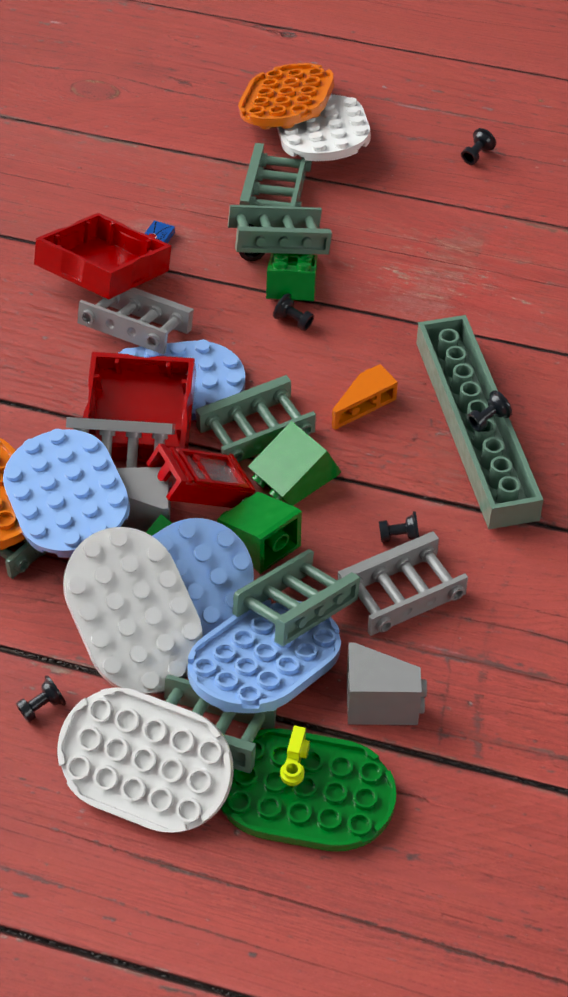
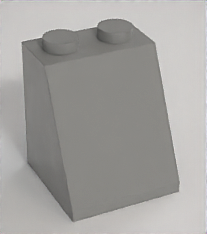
[116,467,171,533]
[347,642,427,725]

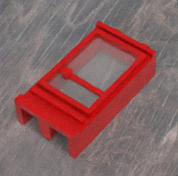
[146,443,255,508]

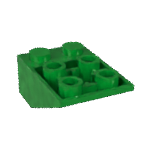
[266,253,318,301]

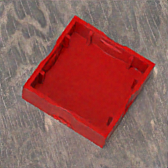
[34,213,172,300]
[83,352,196,462]

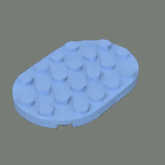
[119,339,245,421]
[3,429,130,558]
[152,518,254,637]
[187,599,341,713]

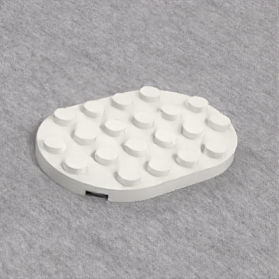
[277,93,371,161]
[63,527,203,695]
[57,688,233,833]

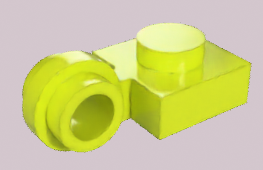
[280,725,310,786]

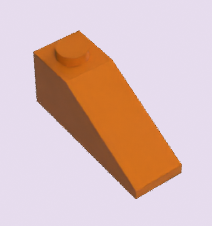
[332,364,398,430]

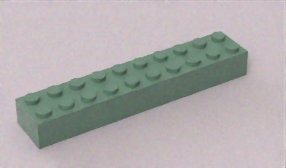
[416,315,544,530]

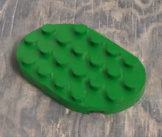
[220,728,396,852]

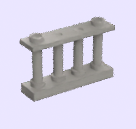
[77,288,194,354]
[66,417,175,487]
[338,531,468,636]

